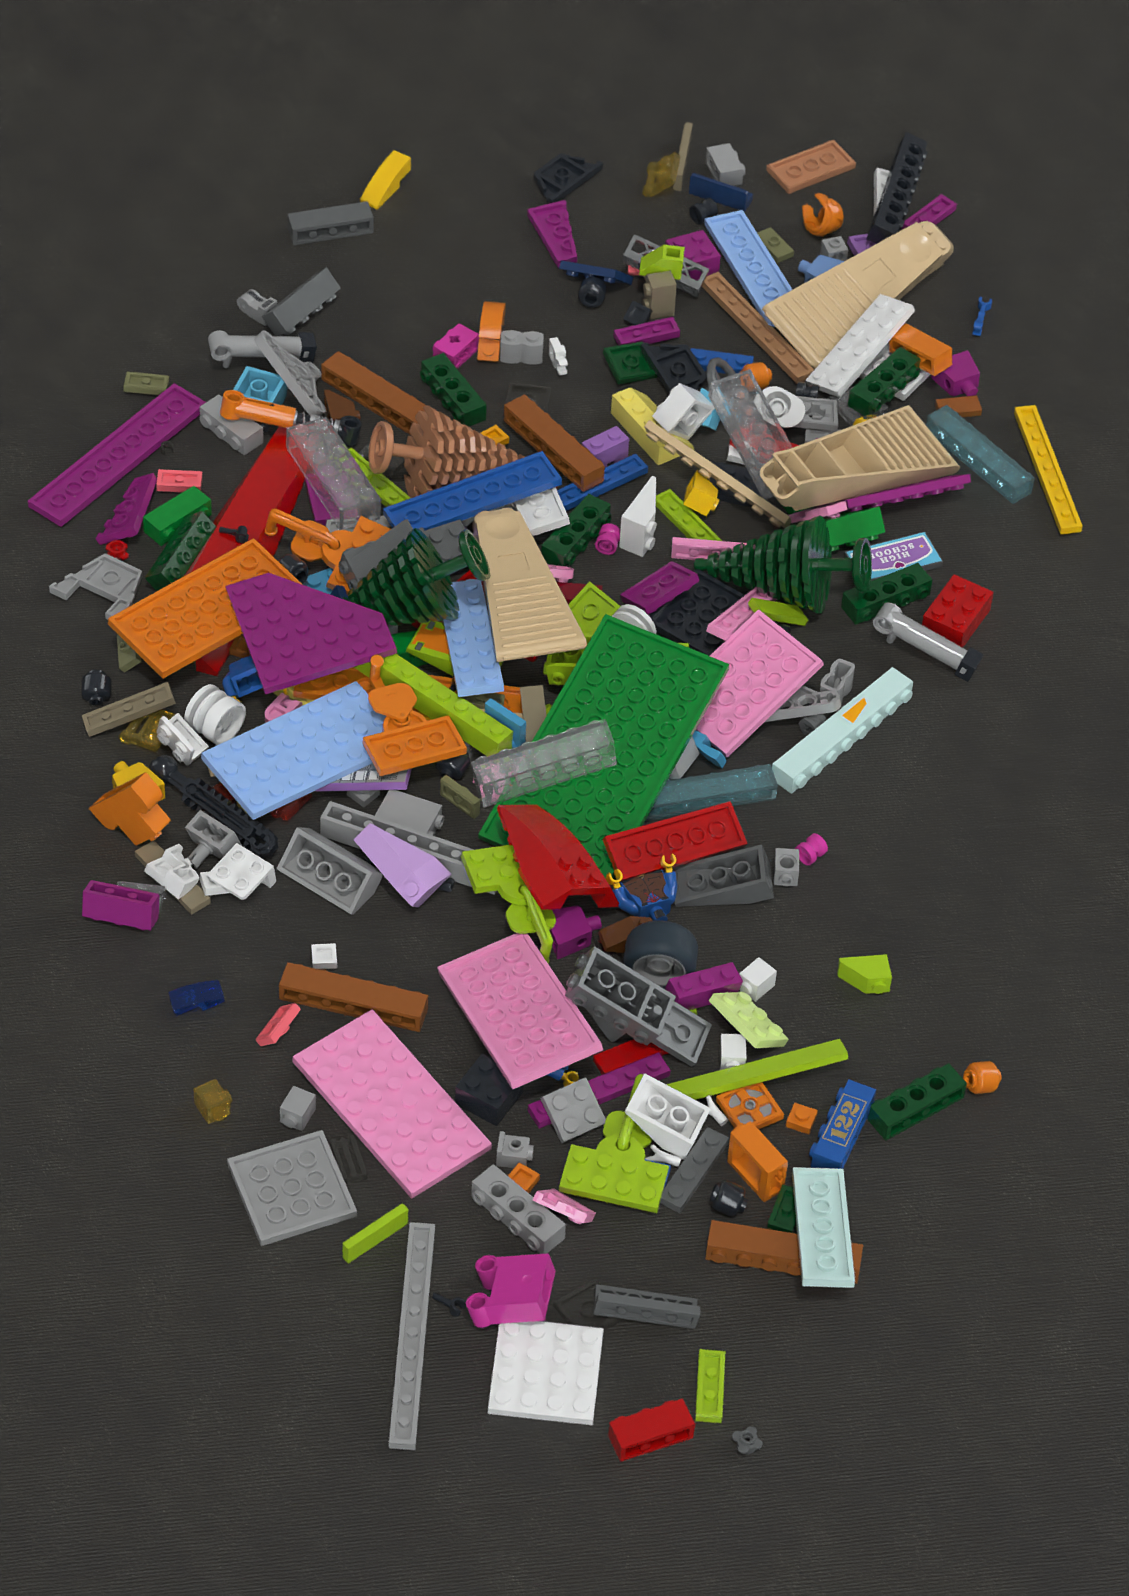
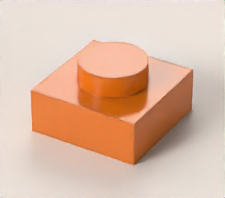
[786,1102,818,1134]
[508,1162,540,1193]

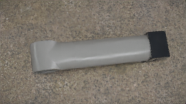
[208,331,317,368]
[873,603,984,682]

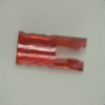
[270,793,312,821]

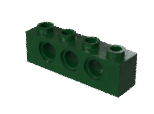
[848,347,921,416]
[420,353,487,427]
[541,494,612,567]
[145,511,216,591]
[841,563,932,625]
[868,1063,967,1141]

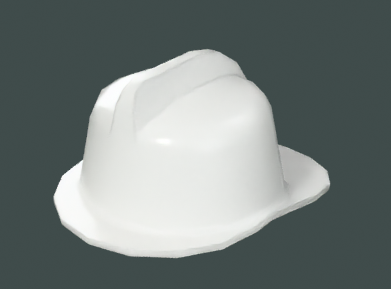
[757,386,805,428]

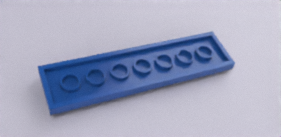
[383,451,562,531]

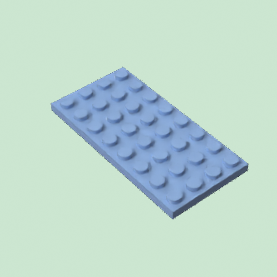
[201,681,387,820]

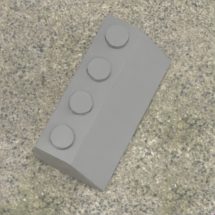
[277,827,383,915]

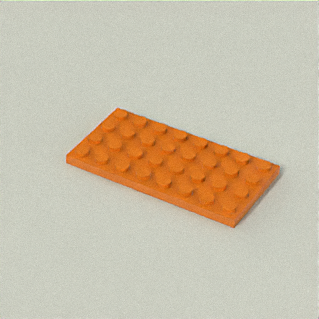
[108,538,303,678]

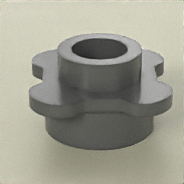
[732,1426,763,1454]

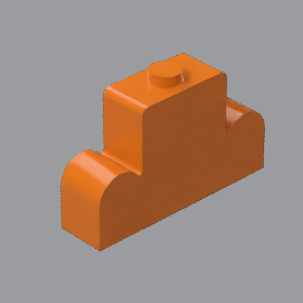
[89,772,171,845]

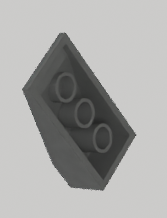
[672,845,774,907]

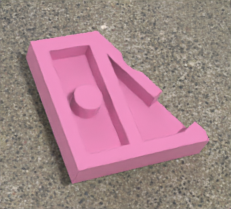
[789,501,848,523]
[533,1189,596,1225]

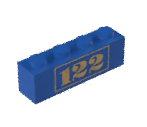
[809,1079,876,1169]

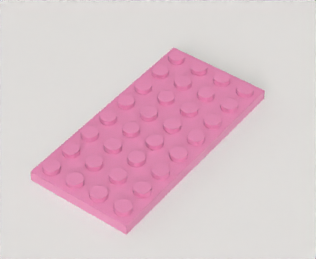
[437,933,603,1089]
[292,1009,492,1199]

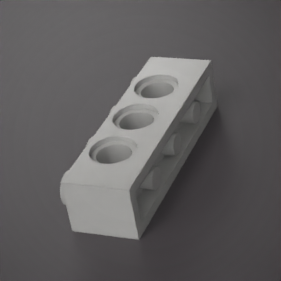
[471,1164,566,1254]

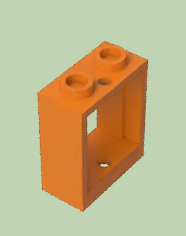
[727,1121,788,1202]

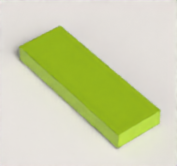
[748,598,809,626]
[343,1204,408,1264]
[695,1349,725,1423]

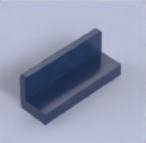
[689,173,753,212]

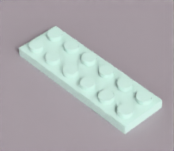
[792,1167,855,1288]

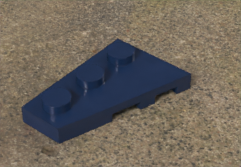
[559,260,633,285]

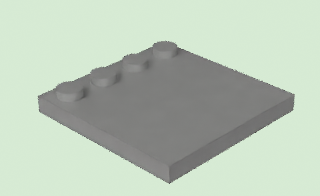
[227,1130,357,1246]

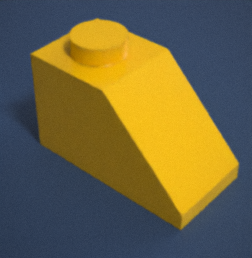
[683,470,719,516]

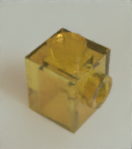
[194,1079,232,1124]

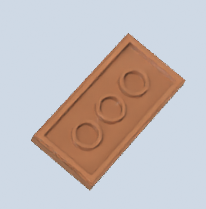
[766,140,856,194]

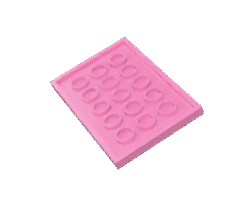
[696,609,824,758]

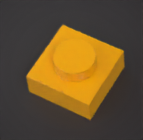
[481,425,509,446]

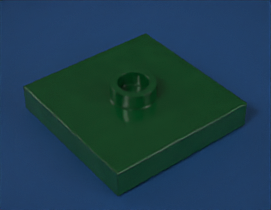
[603,342,657,385]

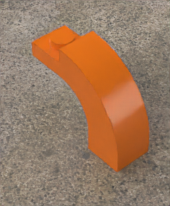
[477,301,506,363]

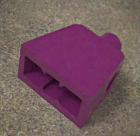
[931,350,980,396]
[549,906,602,959]

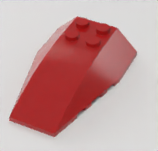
[497,805,619,910]

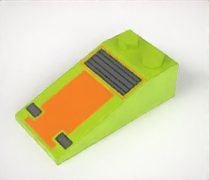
[406,620,504,676]

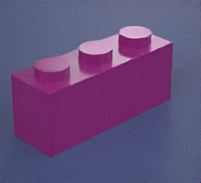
[82,880,160,930]
[665,962,743,1010]

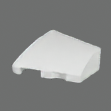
[144,844,199,899]

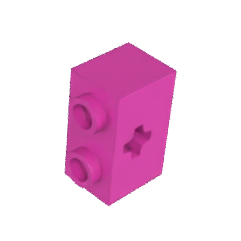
[432,324,479,369]

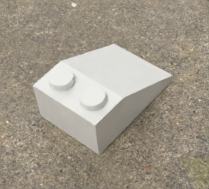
[619,476,657,557]
[625,1073,711,1160]

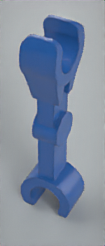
[972,297,992,336]

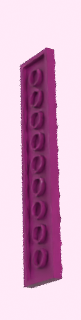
[28,383,206,527]

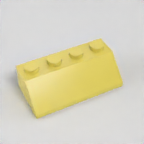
[611,387,694,465]

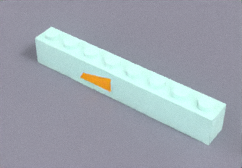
[771,667,913,794]

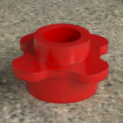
[106,540,129,560]

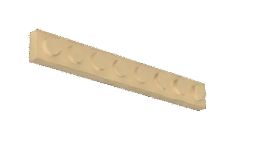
[644,420,791,528]

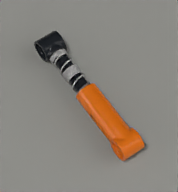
[220,390,362,446]

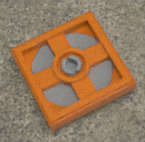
[716,1082,784,1129]

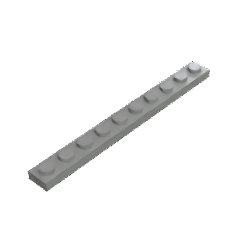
[389,1222,435,1450]

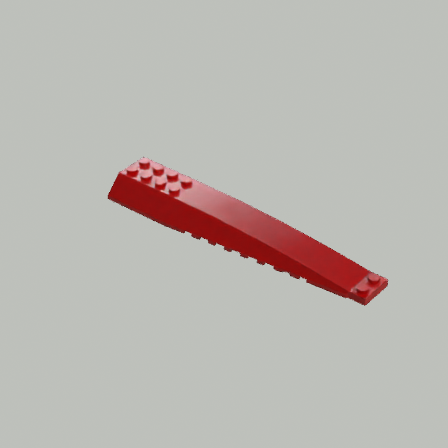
[184,426,325,677]

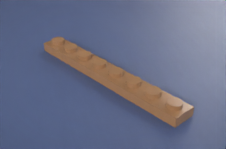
[702,272,814,384]

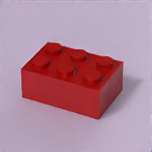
[922,574,994,648]

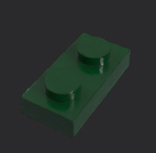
[767,1184,796,1233]

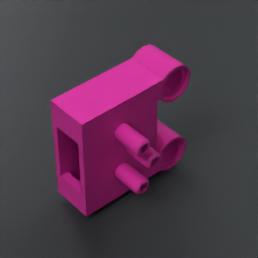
[466,1253,556,1328]

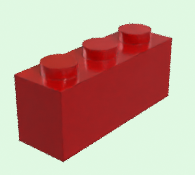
[608,1399,695,1462]

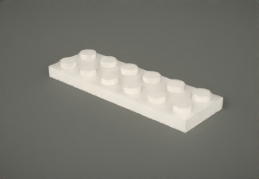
[806,294,915,398]

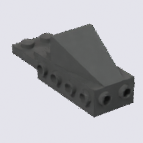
[338,519,465,590]
[565,947,712,1067]

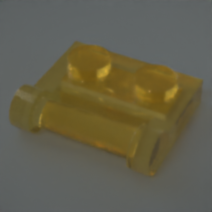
[642,152,680,197]
[119,709,176,752]

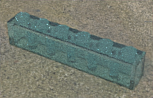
[926,405,1035,504]
[645,764,778,822]

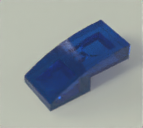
[169,980,225,1016]

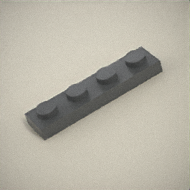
[660,1127,729,1213]

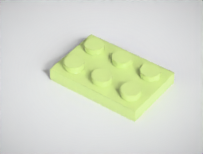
[709,992,789,1048]

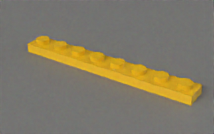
[1014,405,1082,534]

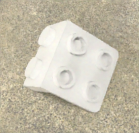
[156,713,209,766]
[208,843,276,900]

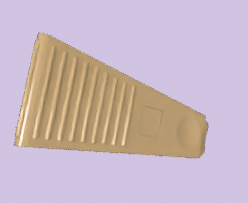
[762,221,954,369]
[760,405,960,511]
[472,508,587,662]

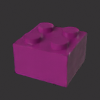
[665,230,721,280]

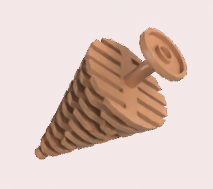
[369,405,525,498]

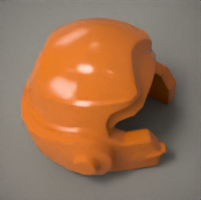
[802,193,844,237]

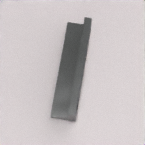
[623,234,709,297]
[593,1284,700,1329]

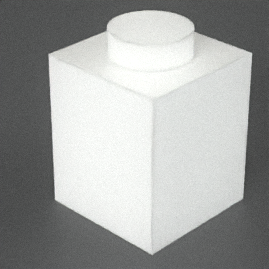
[739,957,777,1002]
[719,1034,746,1070]

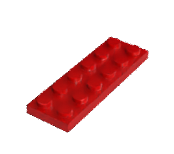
[603,801,748,883]

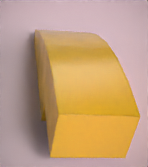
[360,150,411,210]

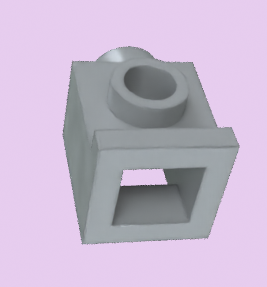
[496,1131,534,1168]

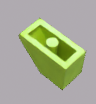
[837,954,892,994]

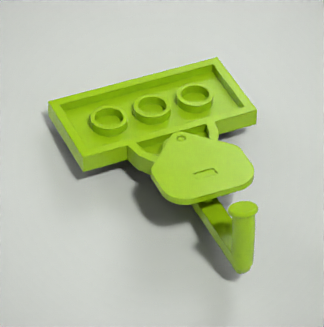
[461,845,556,963]
[559,1074,669,1213]

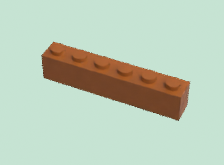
[321,351,427,436]
[504,394,605,492]
[279,962,428,1032]
[706,1220,863,1284]

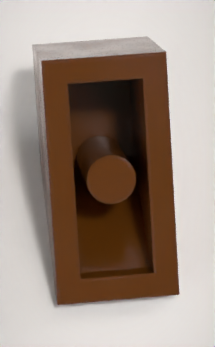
[324,390,361,421]
[598,916,652,953]

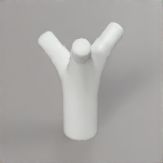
[706,1095,728,1126]
[645,1144,682,1167]

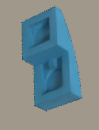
[692,730,727,768]

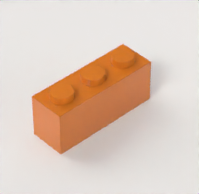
[889,323,952,376]

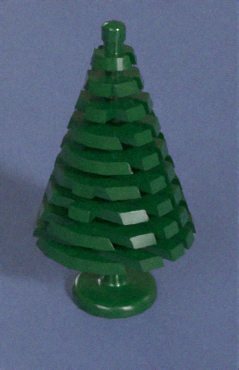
[694,516,872,614]
[342,528,491,626]

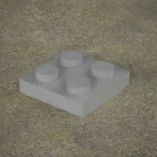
[540,1077,606,1144]

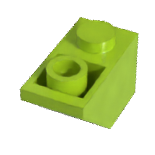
[639,245,685,280]

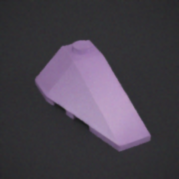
[354,823,452,908]

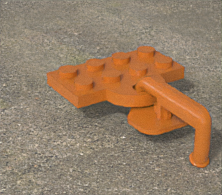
[265,509,391,595]
[362,655,467,776]

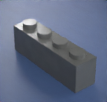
[287,201,374,245]
[262,267,341,336]

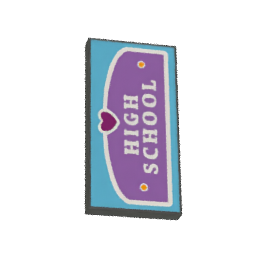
[844,531,943,581]

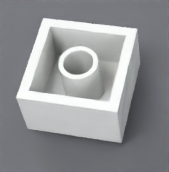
[652,383,716,440]

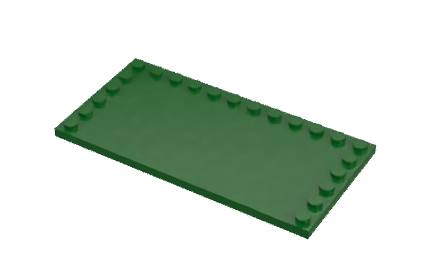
[478,614,730,878]

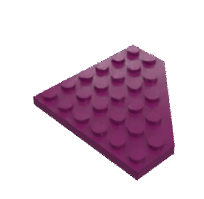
[225,573,397,695]

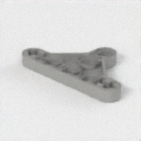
[254,331,326,417]
[765,685,842,722]

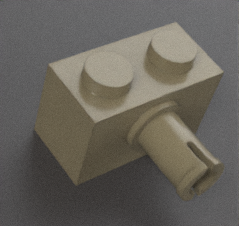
[642,271,677,319]

